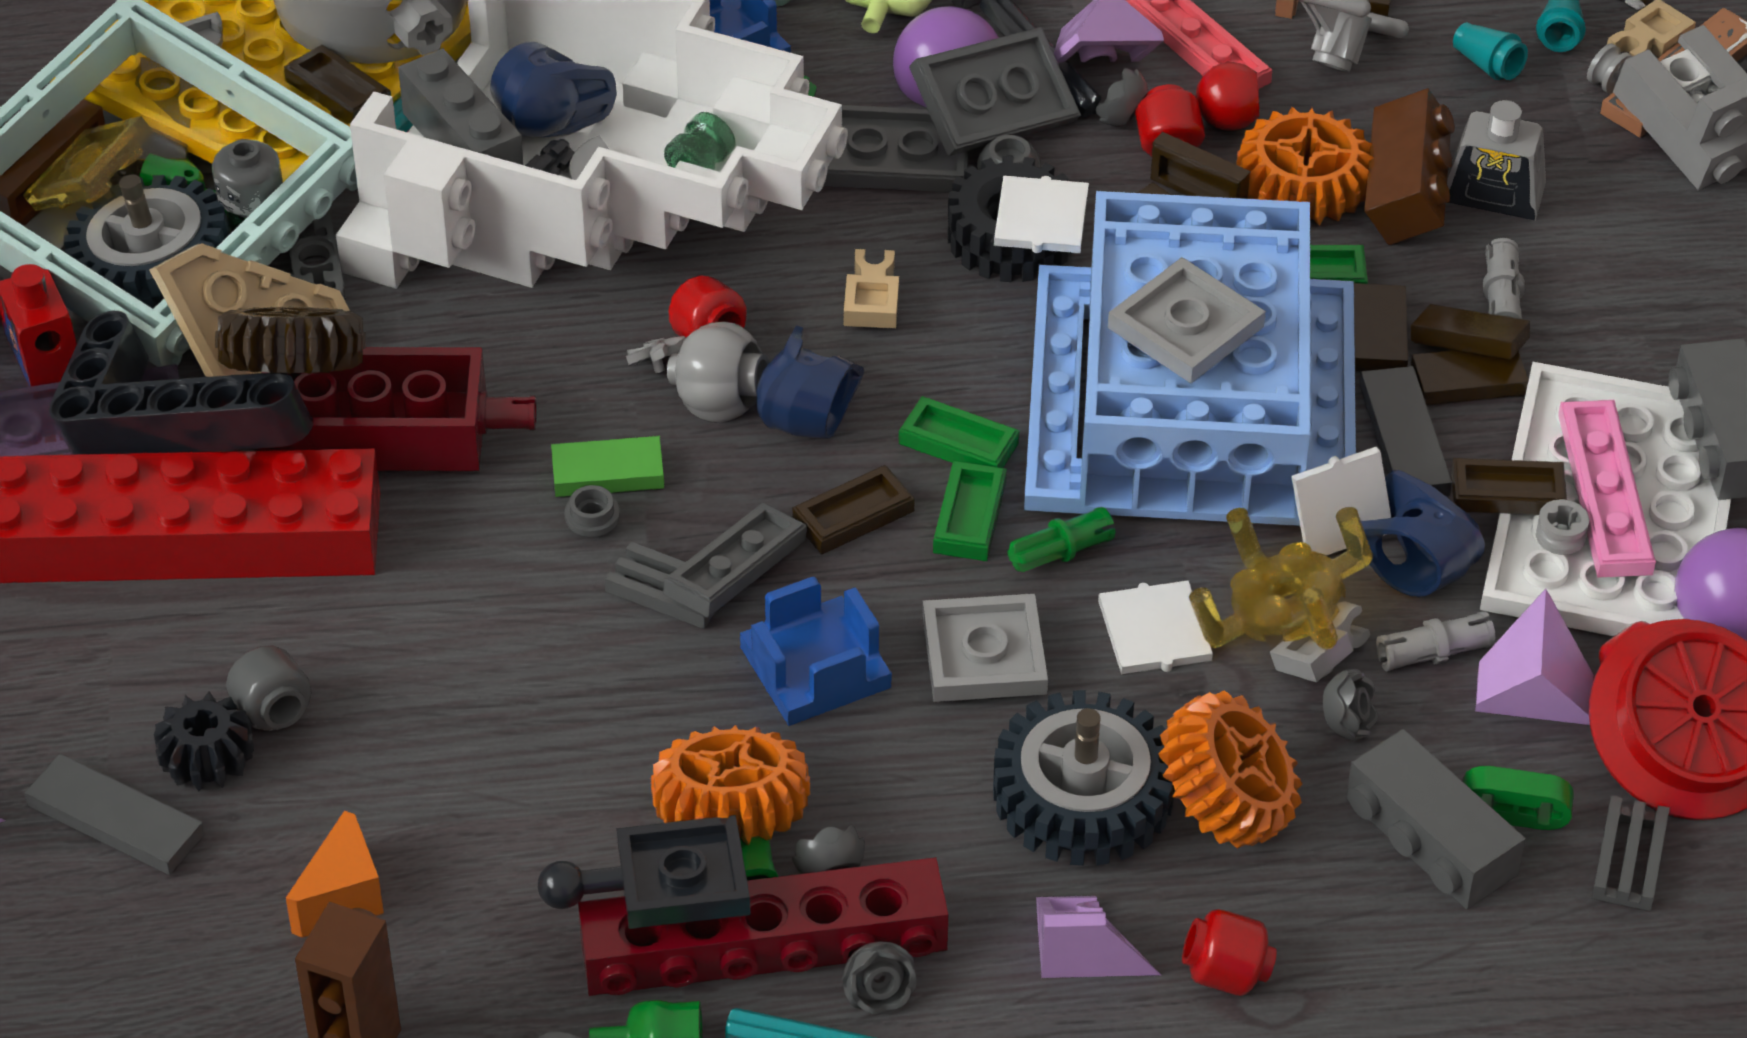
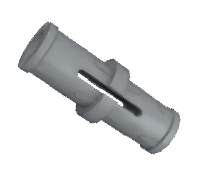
[1483,238,1525,319]
[1376,611,1496,671]

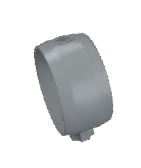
[273,0,468,64]

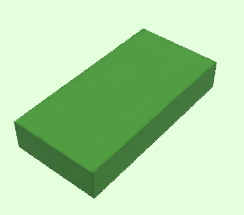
[551,436,664,497]

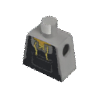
[1447,100,1546,221]

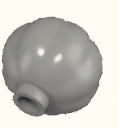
[667,322,769,423]

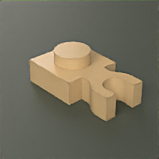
[1607,0,1696,57]
[844,249,899,328]

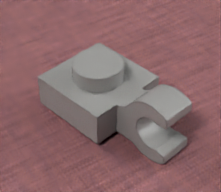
[1270,601,1370,682]

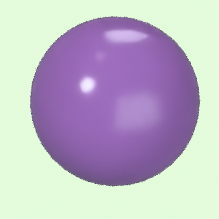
[893,6,999,107]
[1674,528,1747,640]

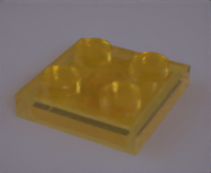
[23,116,154,211]

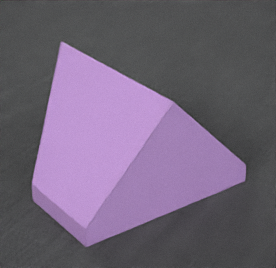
[1054,0,1164,62]
[1475,588,1594,725]
[1036,896,1161,978]

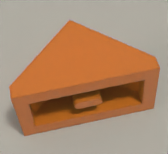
[286,810,384,938]

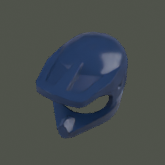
[490,42,617,138]
[757,325,864,439]
[1349,470,1485,597]

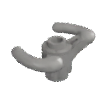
[1298,0,1409,72]

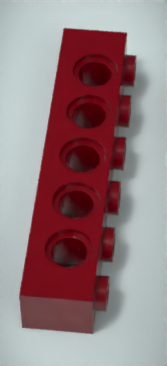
[578,857,949,996]

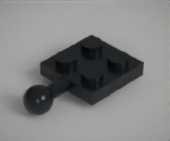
[538,815,751,929]

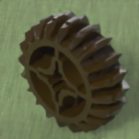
[215,306,366,374]

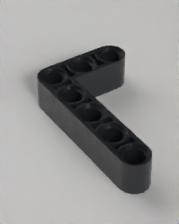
[49,310,314,455]

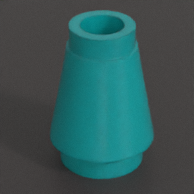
[1536,0,1586,52]
[1453,22,1528,80]

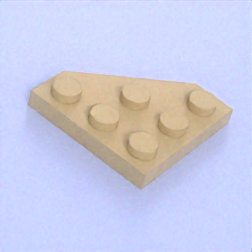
[149,243,350,377]

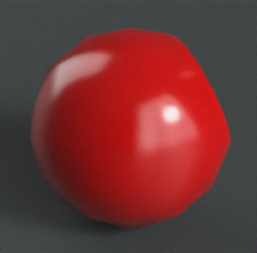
[1195,61,1260,131]

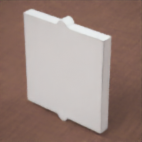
[994,176,1089,253]
[1291,447,1391,561]
[1098,580,1213,674]

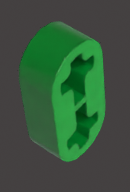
[1462,766,1574,830]

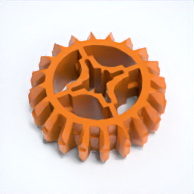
[1236,107,1374,226]
[1158,690,1303,849]
[651,725,811,845]

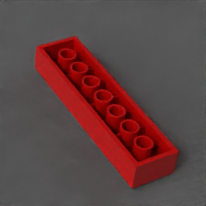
[0,448,381,583]

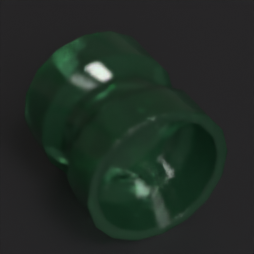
[664,112,735,170]

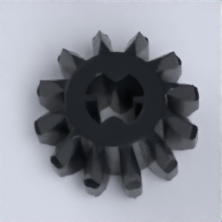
[154,691,254,792]

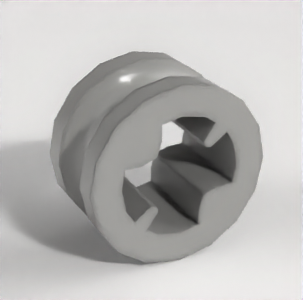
[1587,43,1633,95]
[1536,499,1589,555]

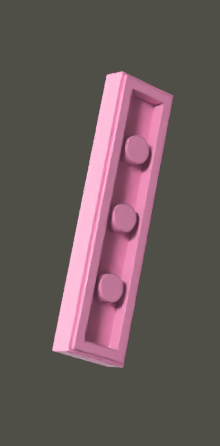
[1558,400,1656,578]

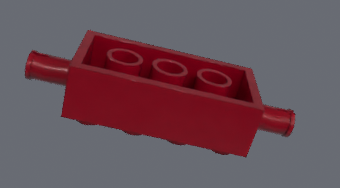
[258,347,537,471]

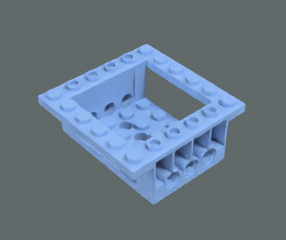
[1024,191,1356,526]

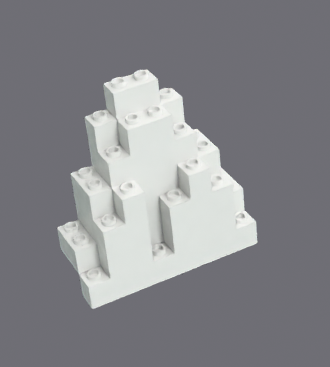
[336,0,848,289]

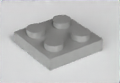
[1108,257,1266,383]
[923,594,1048,702]

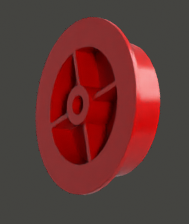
[1589,619,1747,820]

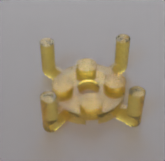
[1189,507,1373,649]

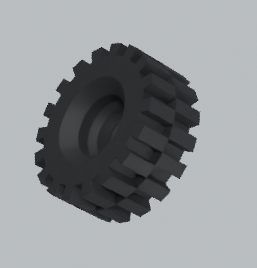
[947,156,1072,282]

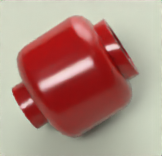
[1135,84,1205,157]
[668,275,747,337]
[1182,909,1277,996]

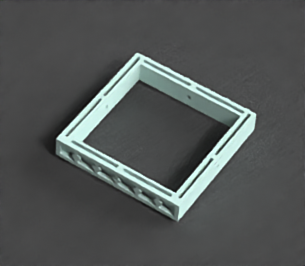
[0,0,358,371]

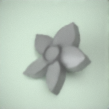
[626,336,686,373]

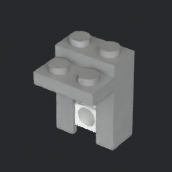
[1613,25,1747,190]

